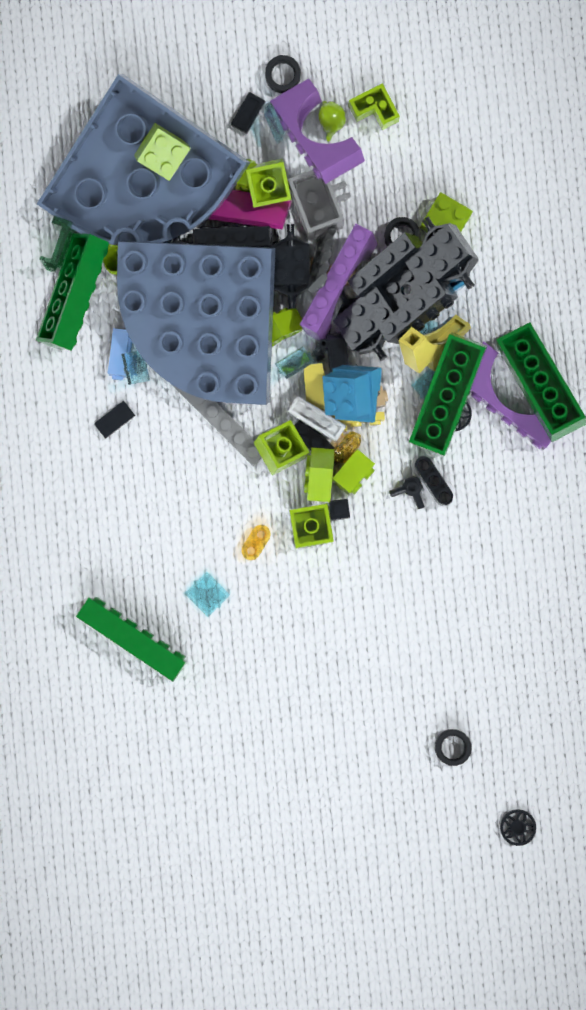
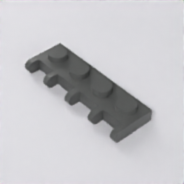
[307,226,336,294]

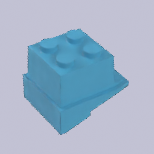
[322,365,382,423]

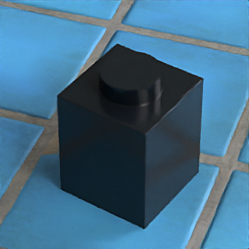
[328,498,350,521]

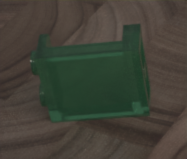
[39,216,76,273]

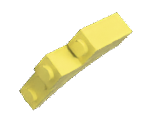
[399,315,471,374]
[303,363,385,436]

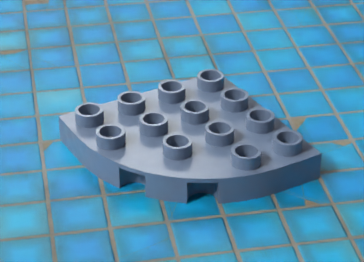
[37,74,250,245]
[117,241,275,405]

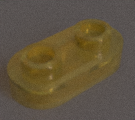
[334,431,361,464]
[241,525,271,561]

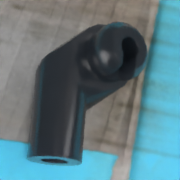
[312,339,328,362]

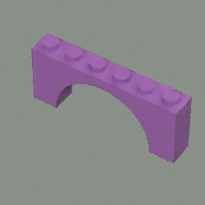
[270,78,365,184]
[300,223,377,341]
[470,341,551,450]

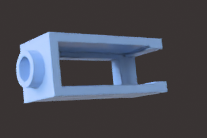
[108,328,132,381]

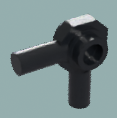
[389,476,425,509]

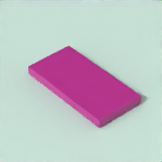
[208,190,292,230]

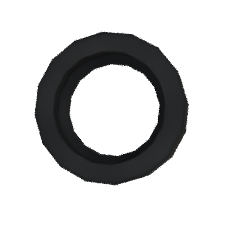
[265,55,301,93]
[384,217,420,247]
[434,729,472,766]

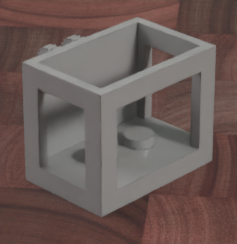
[288,170,351,241]

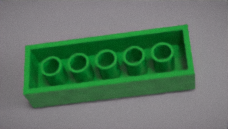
[35,233,109,351]
[496,322,586,442]
[409,332,488,456]
[76,597,187,682]

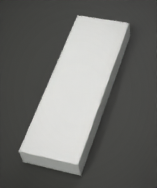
[287,395,346,442]

